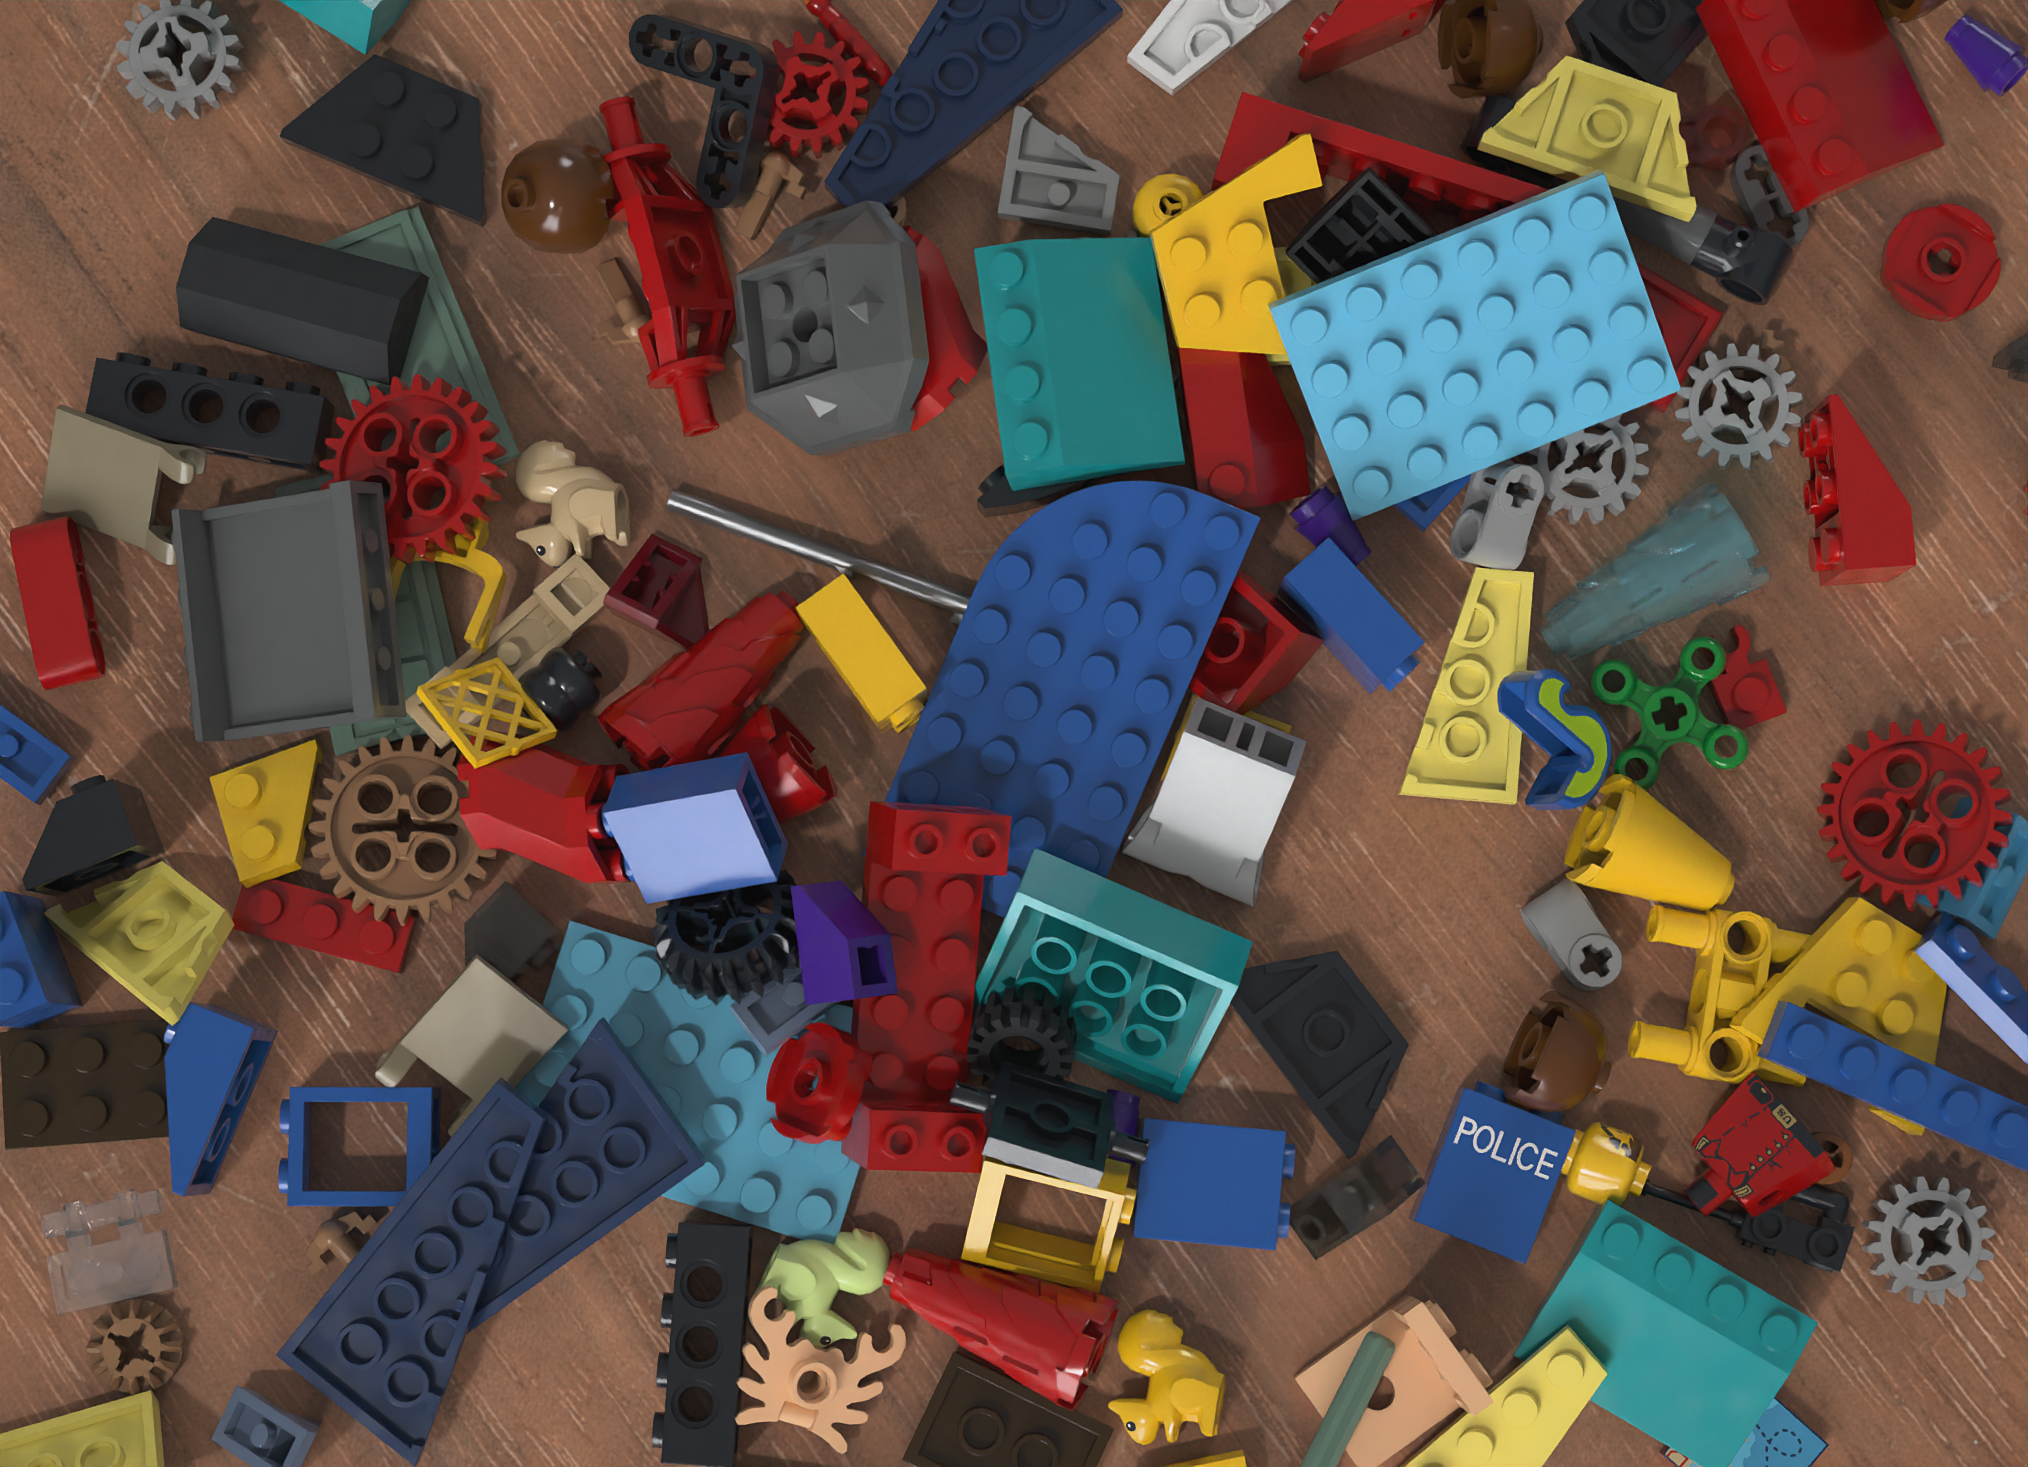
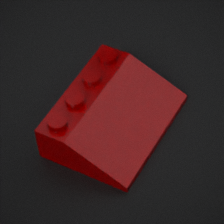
[1695,0,1945,214]

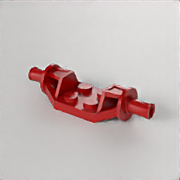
[599,96,736,437]

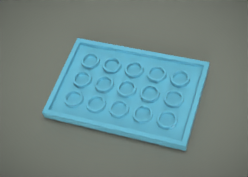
[1268,170,1681,521]
[516,921,861,1244]

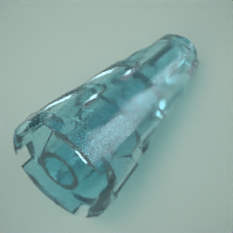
[1538,481,1771,661]

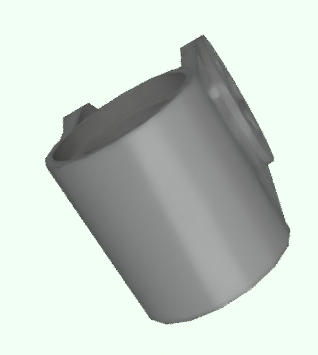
[1450,459,1544,570]
[1519,877,1622,991]

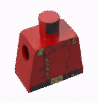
[1683,1072,1836,1217]

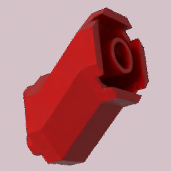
[903,225,988,432]
[457,731,631,884]

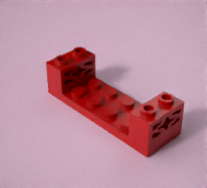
[1211,92,1549,226]
[841,801,1012,1173]

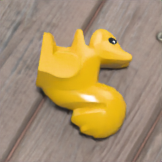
[1108,1309,1226,1445]

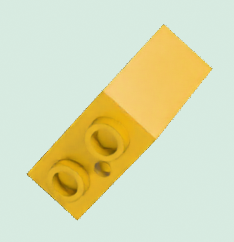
[795,573,929,734]
[961,1156,1137,1293]

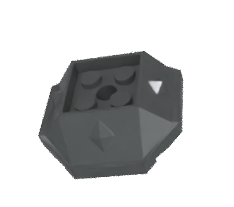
[731,201,929,456]

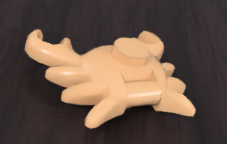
[734,1285,906,1454]

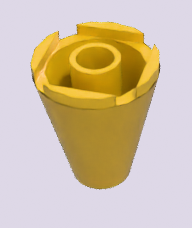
[1564,774,1735,912]

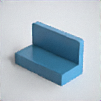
[1917,797,2028,940]

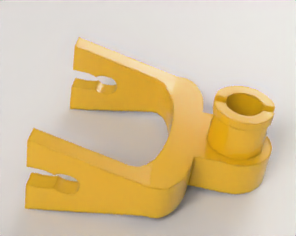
[390,518,507,654]

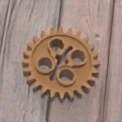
[309,735,498,926]

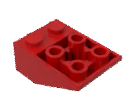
[1298,0,1448,83]
[1798,394,1917,587]

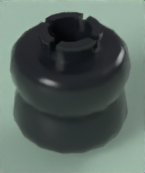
[518,647,602,732]

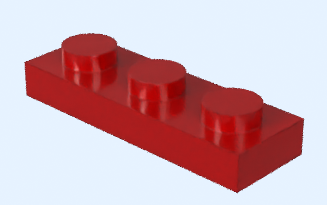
[232,879,418,974]

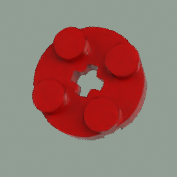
[1880,204,2001,322]
[766,1022,873,1144]

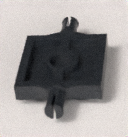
[949,1060,1150,1189]

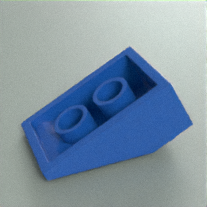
[164,1002,278,1197]

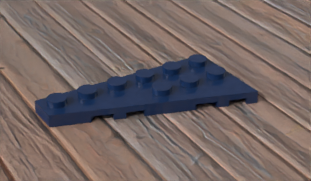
[824,0,1123,209]
[467,1017,708,1333]
[276,1077,548,1467]

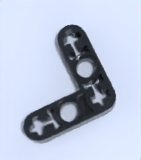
[629,14,779,208]

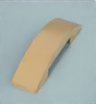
[405,553,610,749]

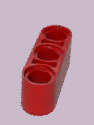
[10,516,106,691]

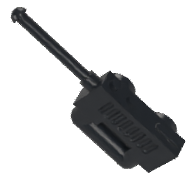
[1641,1179,1855,1273]

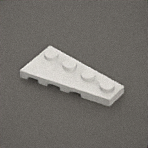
[1127,0,1294,96]

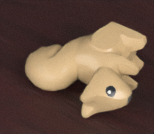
[515,440,630,568]

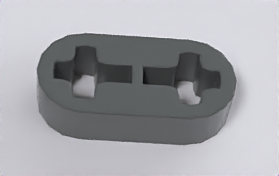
[1729,145,1809,249]

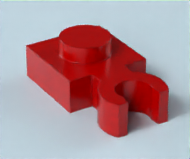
[1702,624,1787,730]

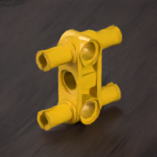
[1628,905,1812,1088]

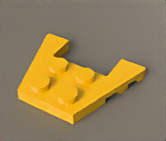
[1149,133,1322,355]
[1729,897,1947,1136]

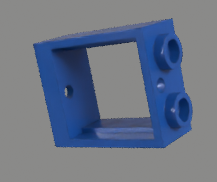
[278,1087,441,1206]

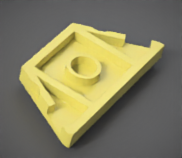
[1477,55,1697,222]
[44,861,234,1026]

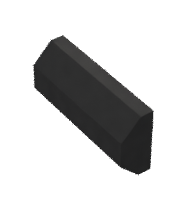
[1286,167,1437,284]
[176,217,430,386]

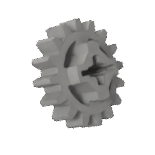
[116,0,245,121]
[1675,343,1804,471]
[1521,414,1649,525]
[1861,1176,1995,1305]

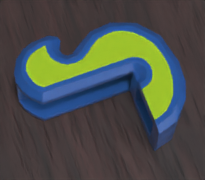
[1497,669,1612,811]

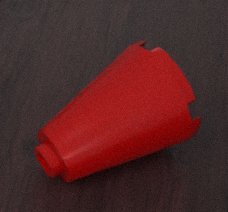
[717,704,837,825]

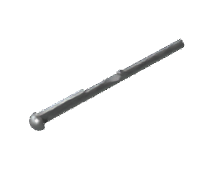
[666,489,972,624]

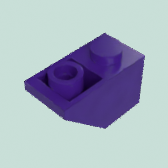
[790,881,898,1005]

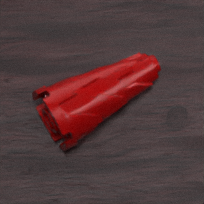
[597,590,804,772]
[883,1247,1120,1412]

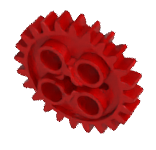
[319,374,507,565]
[1817,719,2013,911]

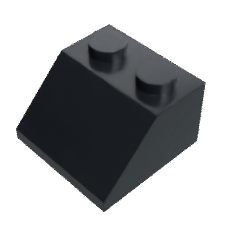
[22,775,165,897]

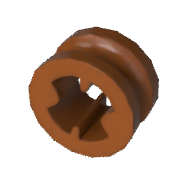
[1810,1132,1852,1185]

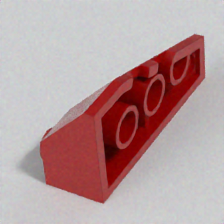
[1176,345,1310,509]
[1188,567,1325,715]

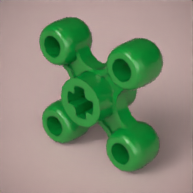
[1591,636,1750,791]

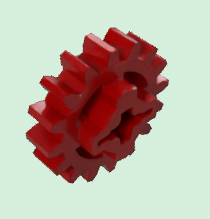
[750,31,870,159]

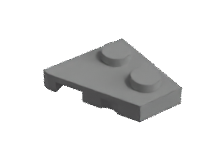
[997,106,1120,236]

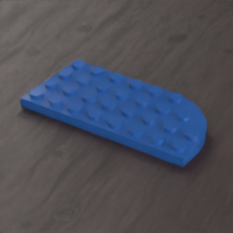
[862,481,1260,917]

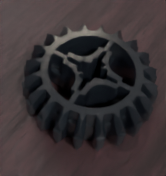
[652,869,800,1006]

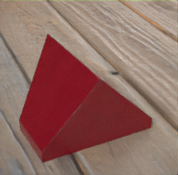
[603,534,710,650]

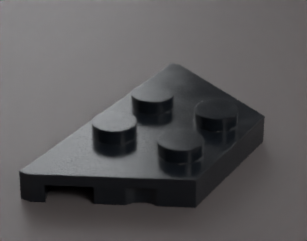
[1565,0,1707,87]
[280,54,487,227]
[1230,951,1409,1159]

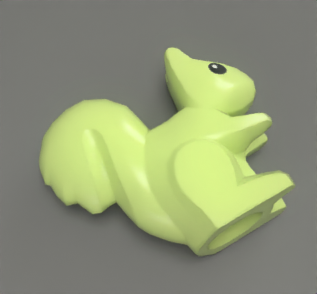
[752,1228,891,1348]

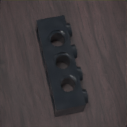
[85,352,335,474]
[652,1221,754,1467]

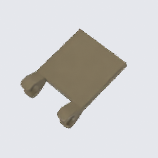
[41,404,207,565]
[375,954,568,1137]

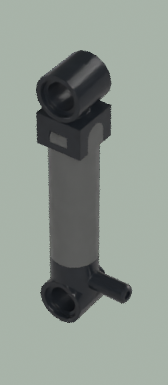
[1460,94,1793,305]

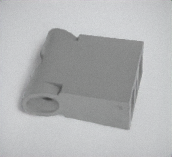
[1119,697,1307,907]

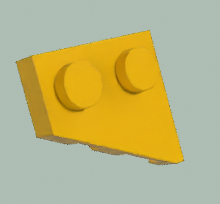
[209,740,323,888]

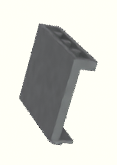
[171,480,407,742]

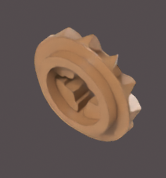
[86,1299,183,1395]

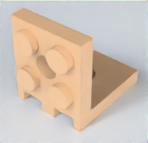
[1293,1294,1494,1467]

